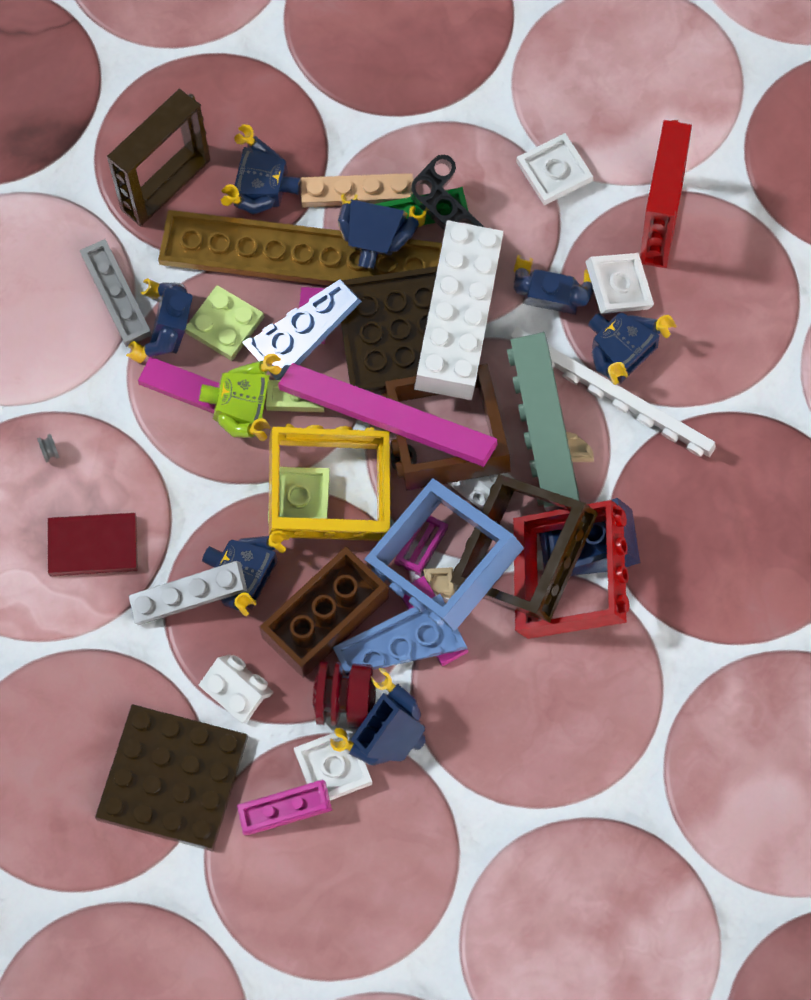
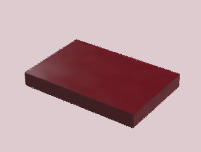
[48,513,138,576]

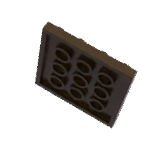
[335,266,438,391]
[95,704,248,852]

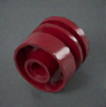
[313,661,376,728]

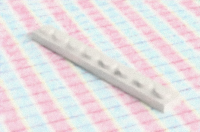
[510,326,716,458]

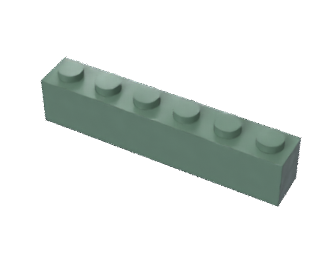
[507,332,580,512]

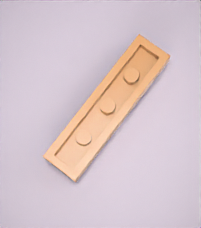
[301,173,413,208]

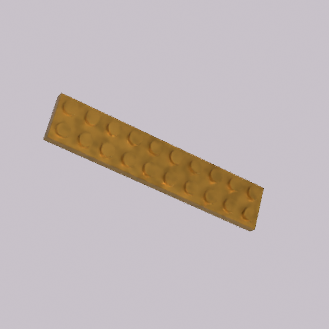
[158,210,442,286]

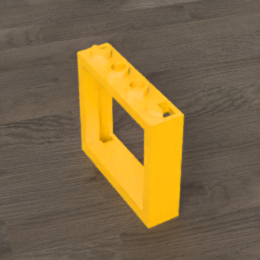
[269,424,390,541]

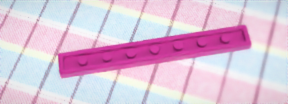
[278,363,498,467]

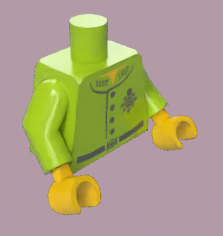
[199,353,281,441]

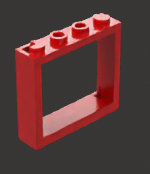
[640,120,692,269]
[513,500,630,639]

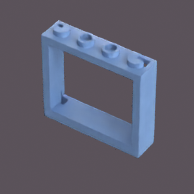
[364,478,524,631]

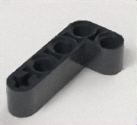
[409,154,484,231]

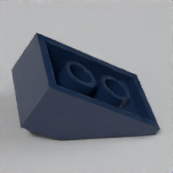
[539,498,640,576]

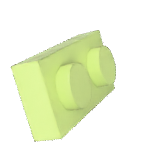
[266,380,325,412]

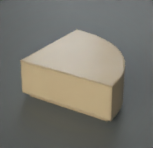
[566,432,594,462]
[423,567,455,598]

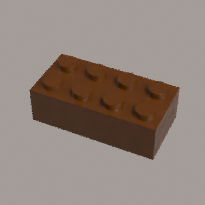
[260,547,389,678]

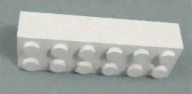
[414,220,504,400]

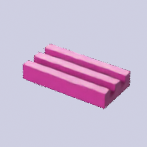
[394,515,448,577]

